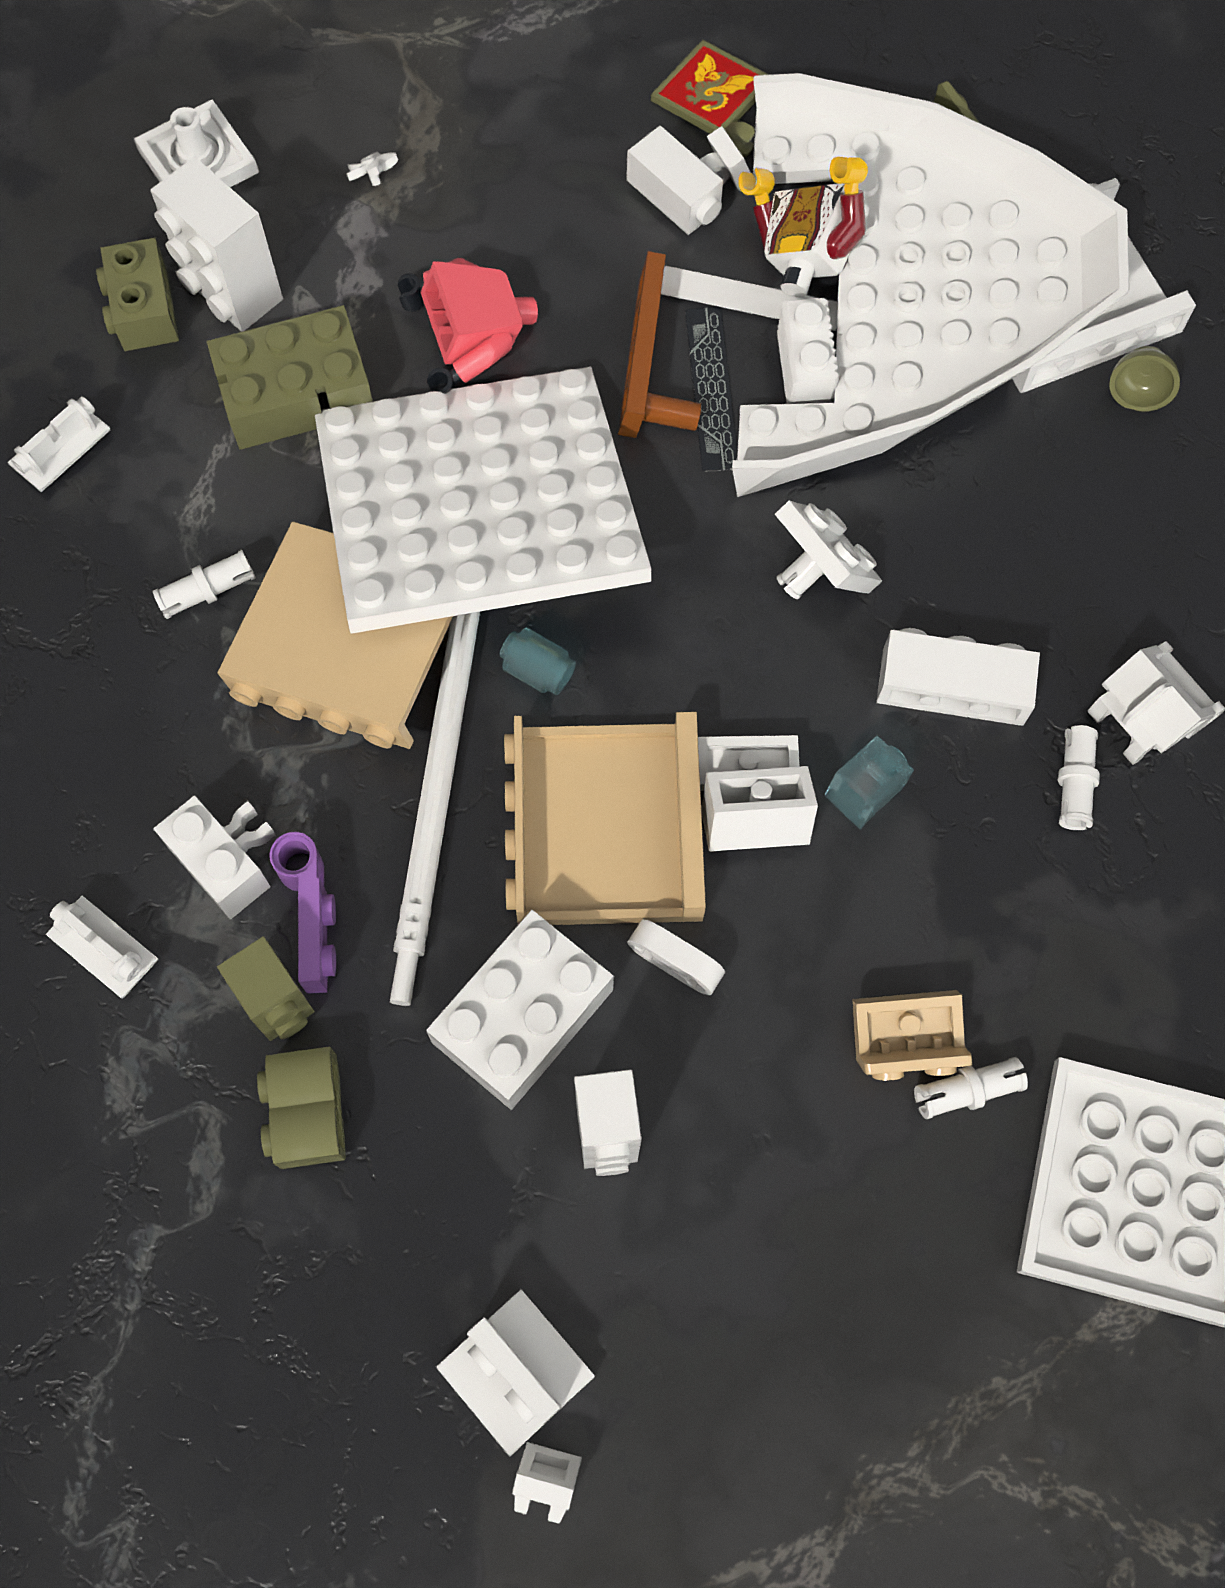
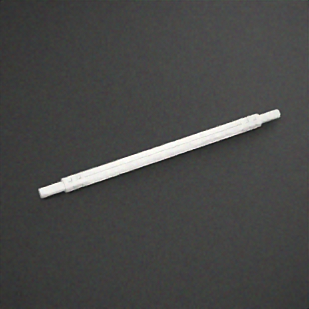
[390,611,480,1006]

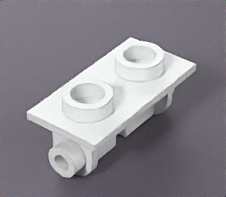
[8,396,110,492]
[46,896,159,999]

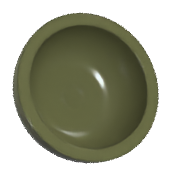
[1109,346,1180,412]

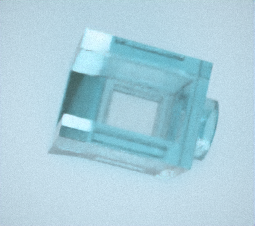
[824,736,914,830]

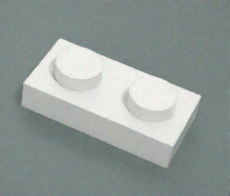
[698,735,800,791]

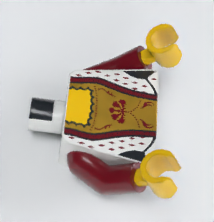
[738,156,870,297]

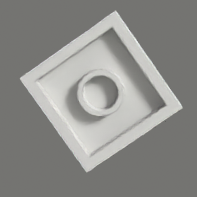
[436,1290,595,1456]

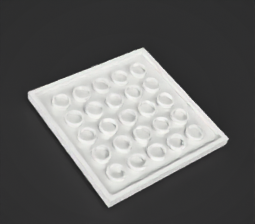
[315,367,651,634]

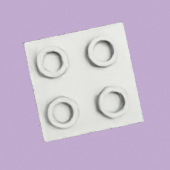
[134,100,259,187]
[775,500,882,599]

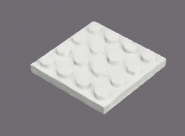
[1017,1057,1225,1328]

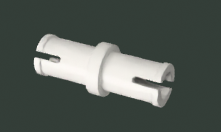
[153,550,256,619]
[1058,725,1100,830]
[914,1057,1028,1119]

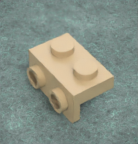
[852,990,972,1080]

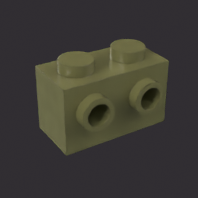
[96,238,179,351]

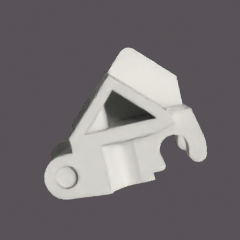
[1088,641,1225,765]

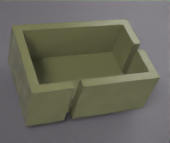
[206,305,373,450]

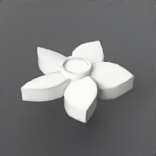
[347,152,398,186]

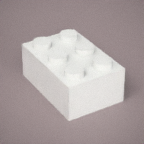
[150,156,283,332]
[426,910,614,1110]

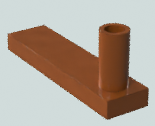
[618,251,701,438]

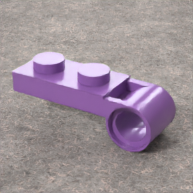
[270,832,336,993]

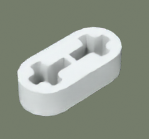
[627,919,725,995]

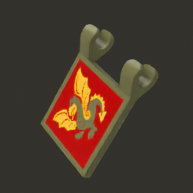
[651,40,768,158]

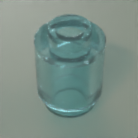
[499,627,576,696]

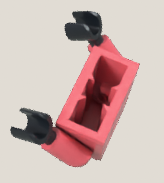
[397,258,538,394]

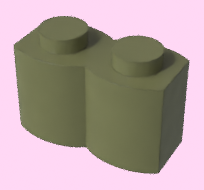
[257,1047,345,1169]

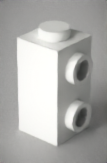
[627,126,723,235]

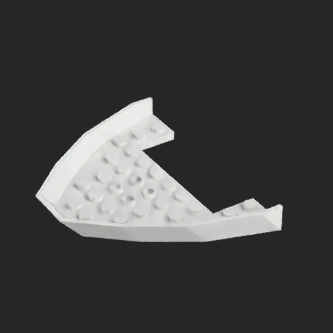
[732,73,1129,497]

